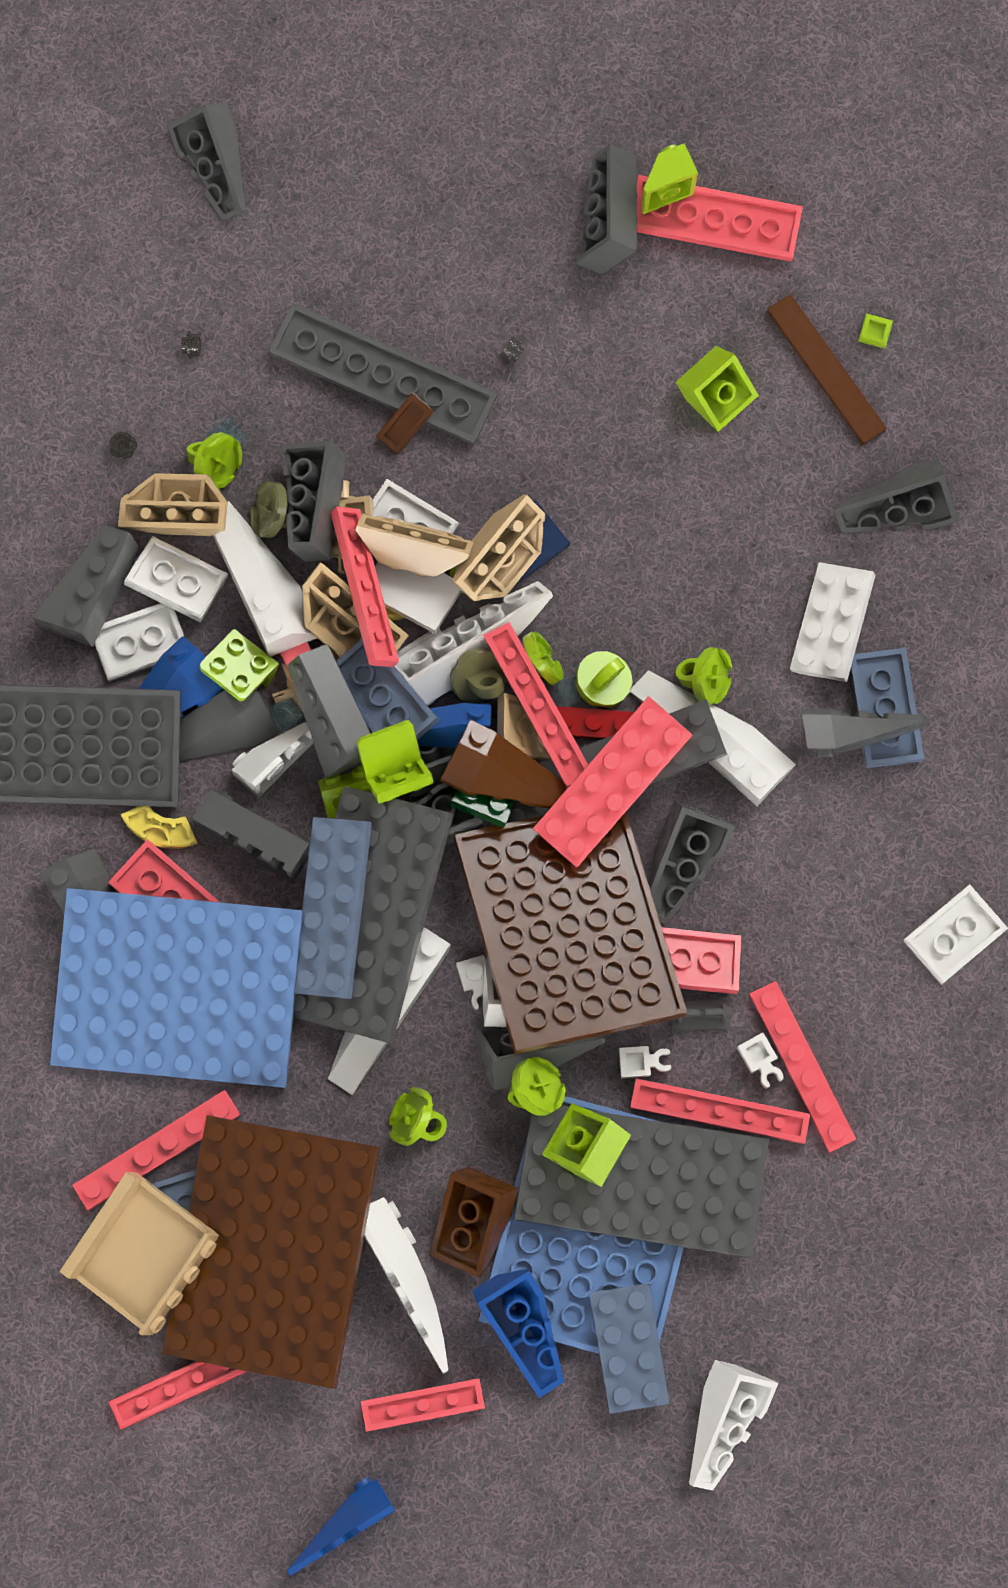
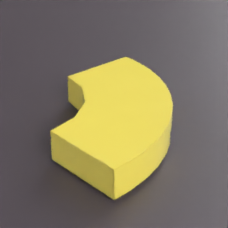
[120,806,198,849]

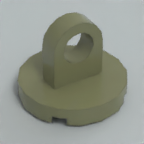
[250,480,288,539]
[450,647,505,704]

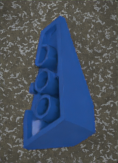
[417,703,491,748]
[472,1269,564,1398]

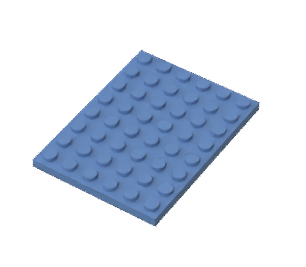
[50,888,303,1088]
[478,1096,684,1354]

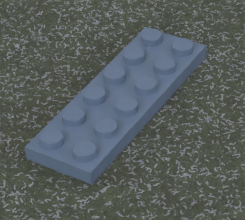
[294,817,372,999]

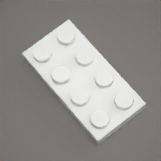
[790,562,876,682]

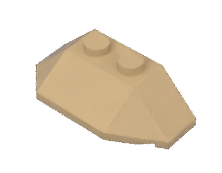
[118,473,228,536]
[453,494,545,601]
[356,514,474,577]
[302,562,409,657]

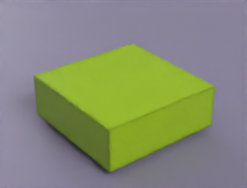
[858,313,893,349]

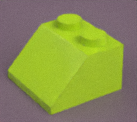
[641,143,698,215]
[675,346,759,432]
[542,1103,631,1187]

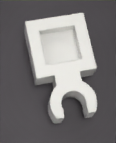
[456,955,485,1010]
[737,1033,784,1089]
[619,1046,671,1079]

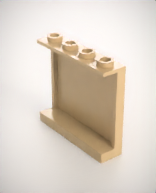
[59,1172,219,1335]

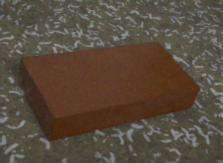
[376,392,435,455]

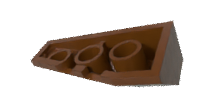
[440,719,566,809]

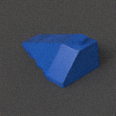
[139,636,223,717]
[287,1477,396,1576]

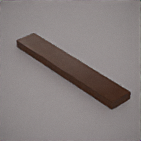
[767,294,887,445]

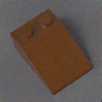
[429,1167,519,1278]

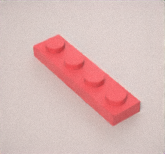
[361,1378,485,1432]

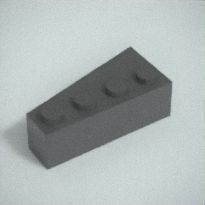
[575,144,638,274]

